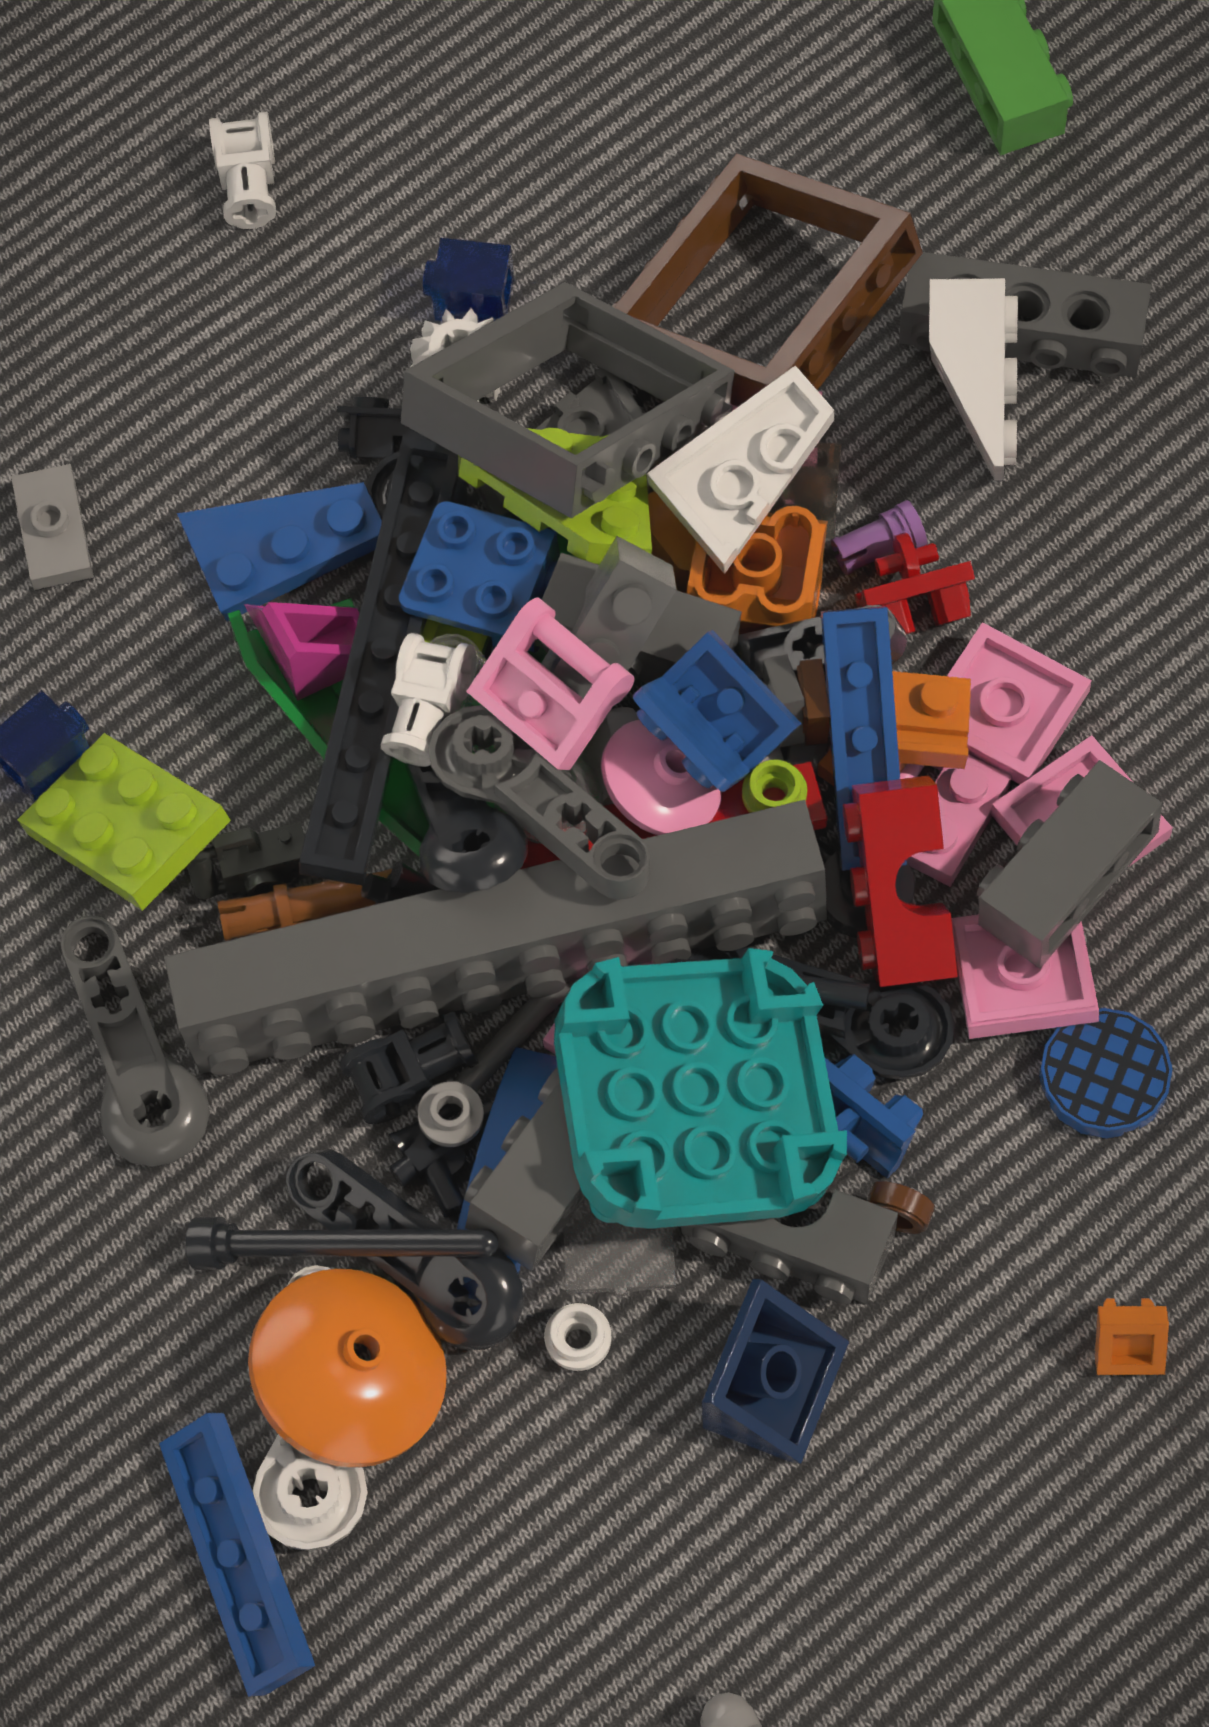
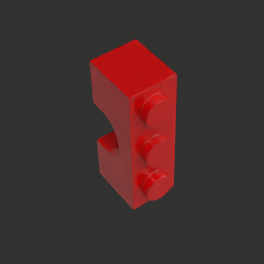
[843,776,958,987]

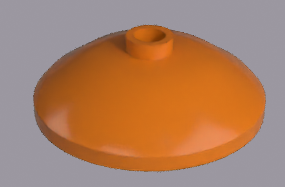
[248,1269,447,1467]

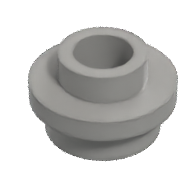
[418,1082,484,1147]

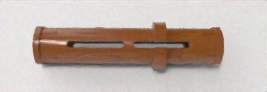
[217,868,393,941]

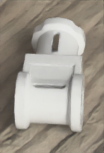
[209,112,276,229]
[381,633,476,767]

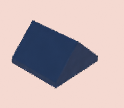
[702,1279,850,1464]

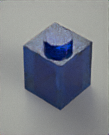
[423,238,514,323]
[0,690,89,802]

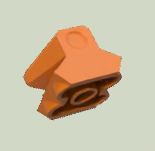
[687,506,828,635]

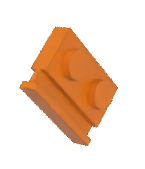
[892,671,971,769]

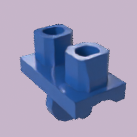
[825,1054,923,1178]

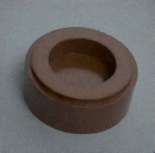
[866,1181,935,1234]

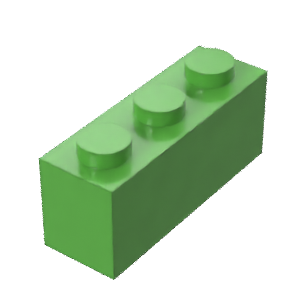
[932,0,1073,156]

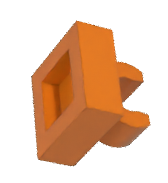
[1095,1298,1169,1375]

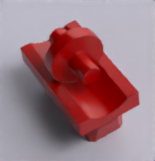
[854,532,975,634]

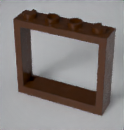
[612,153,923,407]

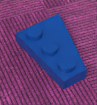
[177,482,382,622]

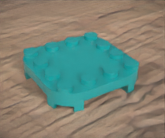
[554,948,847,1229]

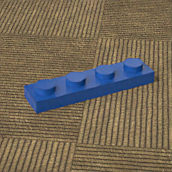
[821,606,907,871]
[159,1413,315,1697]

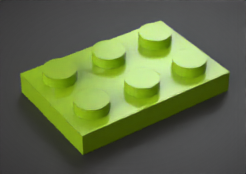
[17,733,231,911]

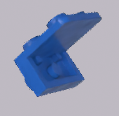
[399,501,560,653]
[633,630,802,792]

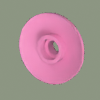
[601,720,721,835]

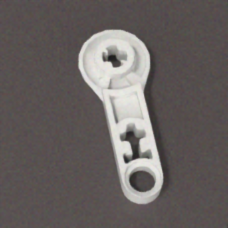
[252,1265,368,1551]

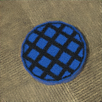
[1039,1008,1173,1138]

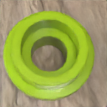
[742,759,807,813]

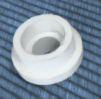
[544,1303,612,1371]

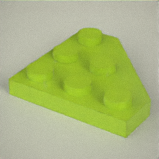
[458,428,652,564]

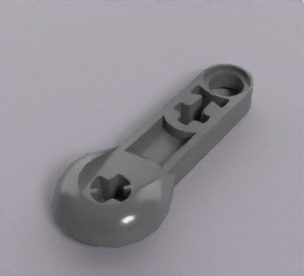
[428,705,650,900]
[61,915,210,1167]

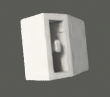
[929,278,1018,480]

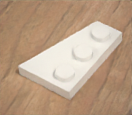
[647,366,834,574]

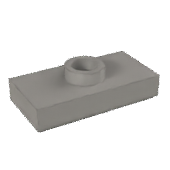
[11,464,94,590]

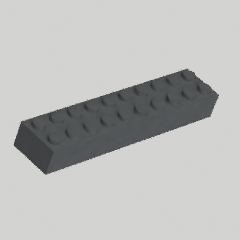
[164,800,827,1075]

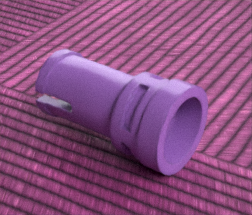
[830,500,927,575]

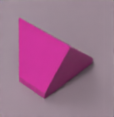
[244,602,360,701]

